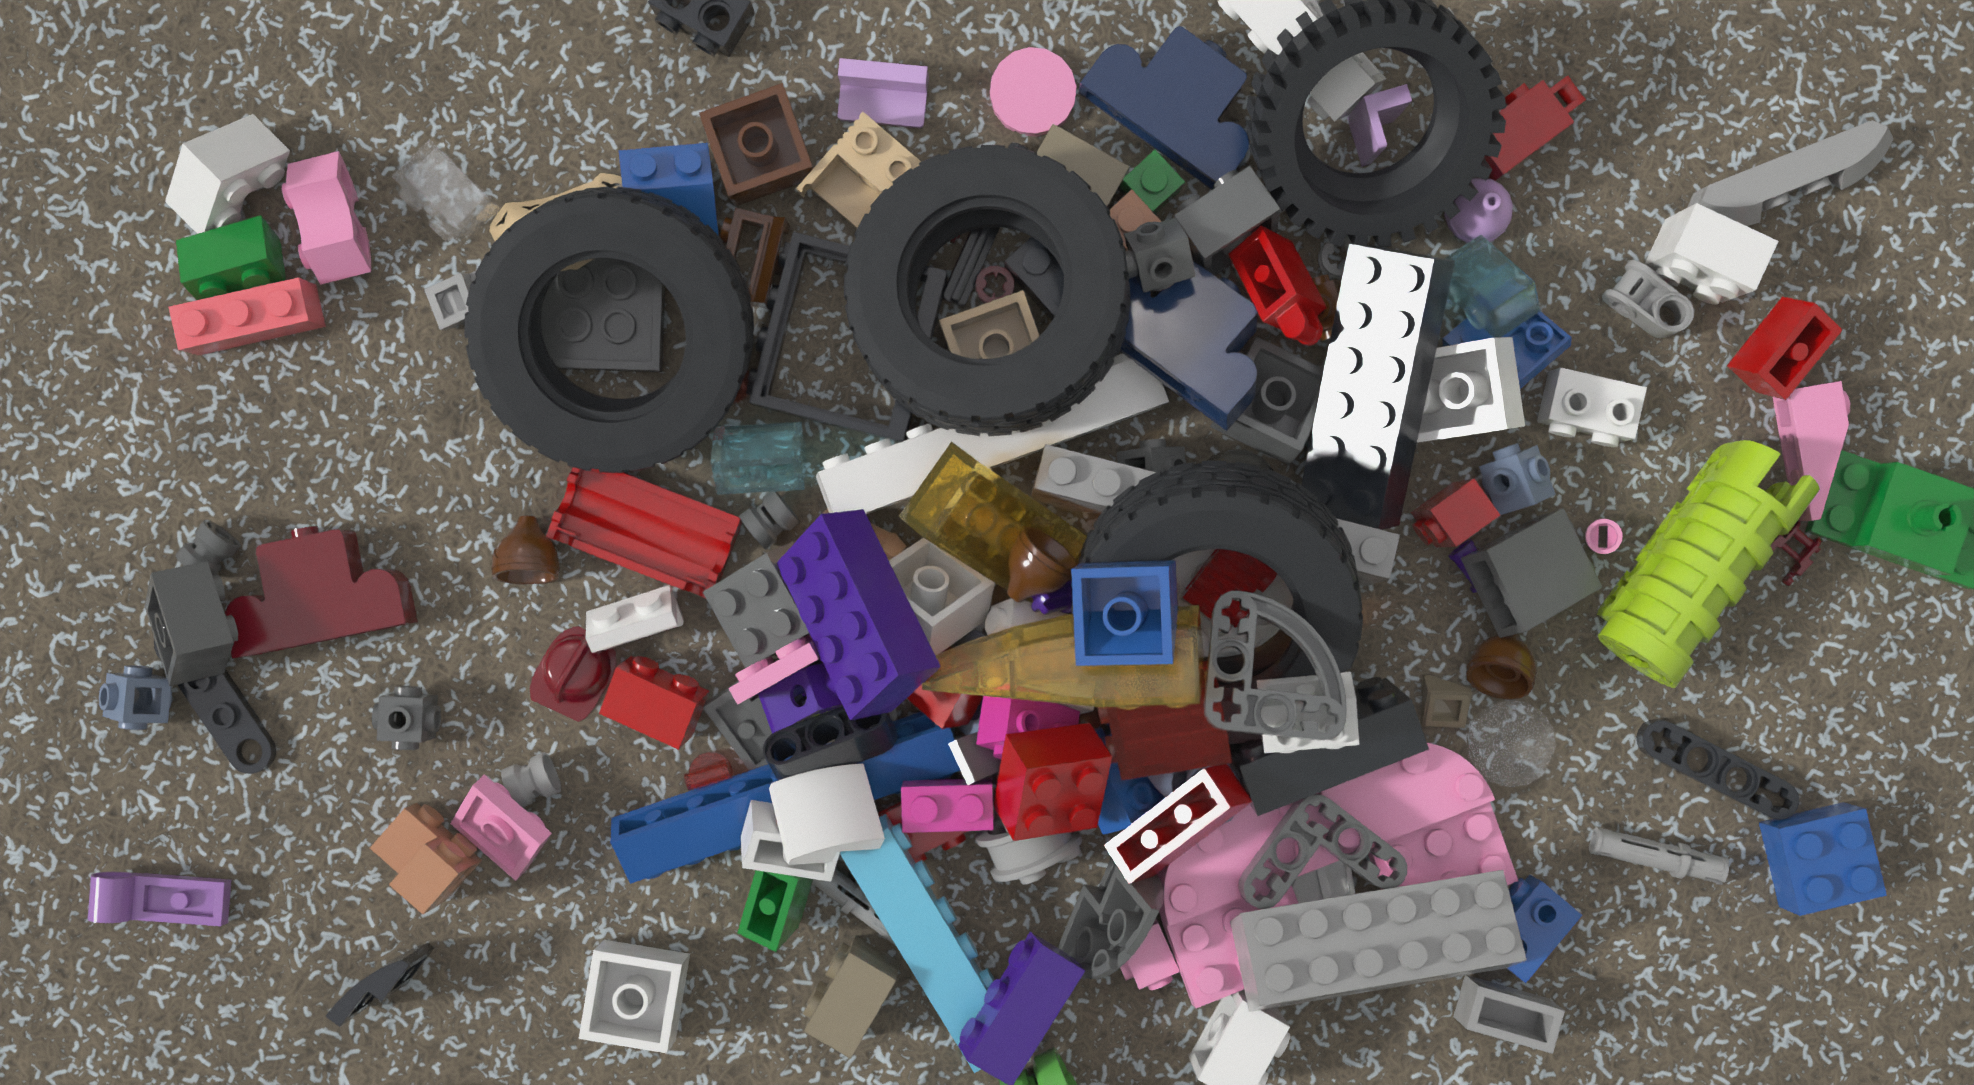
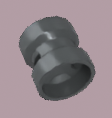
[739,489,801,550]
[175,520,241,576]

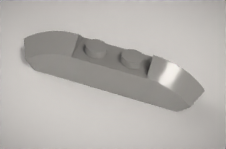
[1687,120,1894,226]

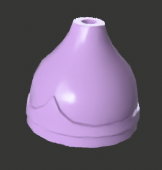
[1444,178,1513,245]

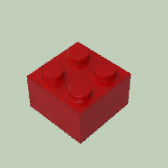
[993,723,1112,841]

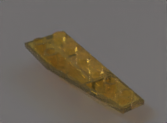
[922,605,1204,710]

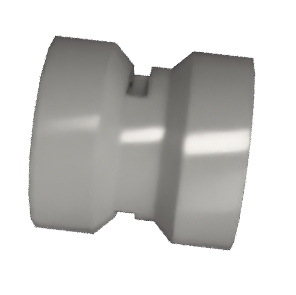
[501,752,561,807]

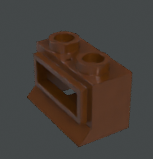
[720,208,790,309]

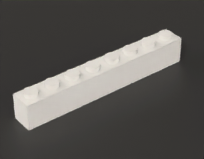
[816,354,1169,515]

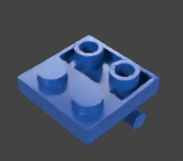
[1442,284,1572,389]

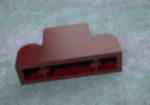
[225,526,418,659]

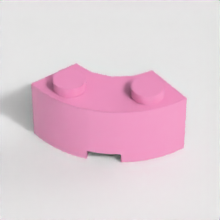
[282,151,371,285]

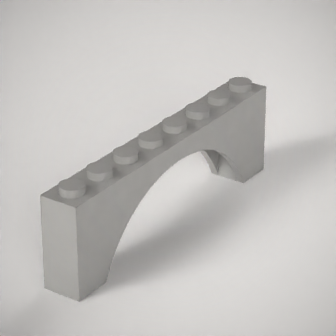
[1030,444,1400,586]

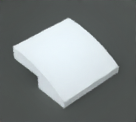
[769,763,885,865]

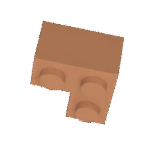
[370,803,482,914]

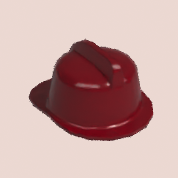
[530,626,617,722]

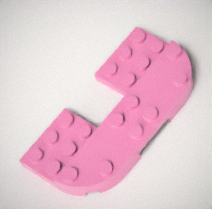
[1158,743,1518,1008]

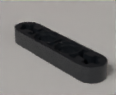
[1636,719,1799,820]

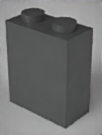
[1461,508,1603,638]

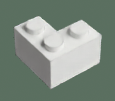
[165,114,290,234]

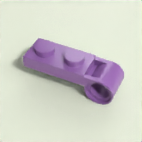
[88,872,231,926]

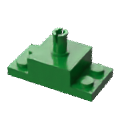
[1805,450,1974,589]

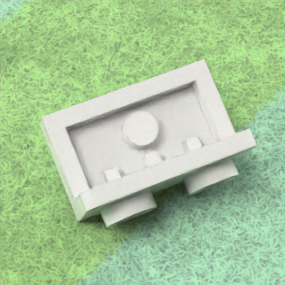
[586,585,684,653]

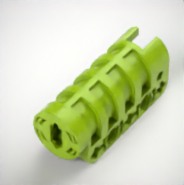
[1597,440,1820,688]

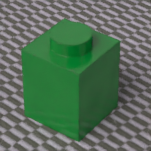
[1119,149,1185,214]

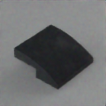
[325,943,434,1027]

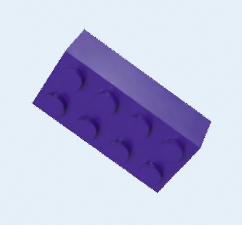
[777,509,941,720]

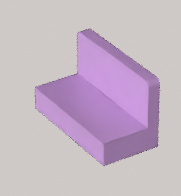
[838,58,929,128]
[1347,84,1412,167]

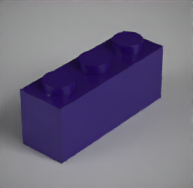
[958,931,1085,1085]

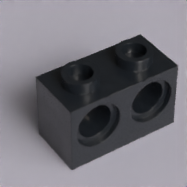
[648,0,755,57]

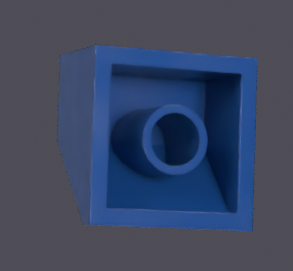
[618,143,719,236]
[1071,560,1178,666]

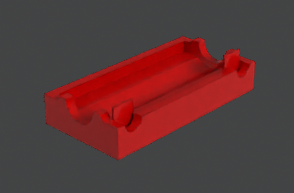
[546,467,743,599]

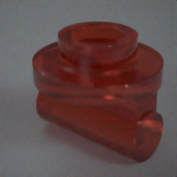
[684,752,733,791]

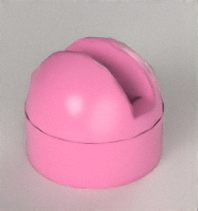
[1585,519,1623,554]

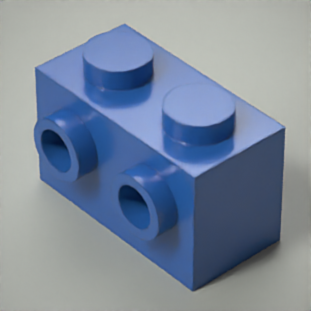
[1507,874,1582,983]

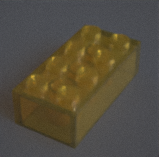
[899,441,1087,603]

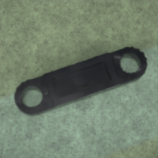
[154,639,276,774]

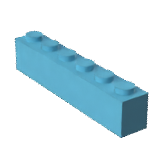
[840,814,995,1073]

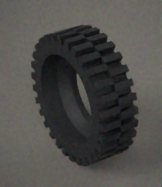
[1246,0,1506,247]

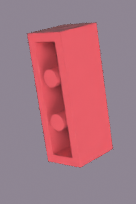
[169,278,326,355]

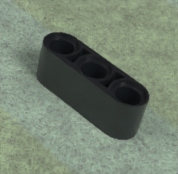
[762,706,898,781]

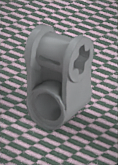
[1602,260,1694,338]

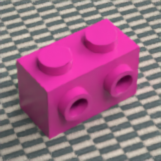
[976,687,1080,759]

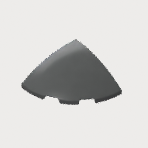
[1058,857,1164,980]

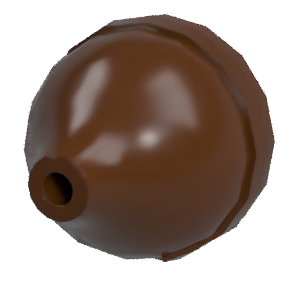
[491,516,560,585]
[1007,527,1078,603]
[1466,633,1537,700]

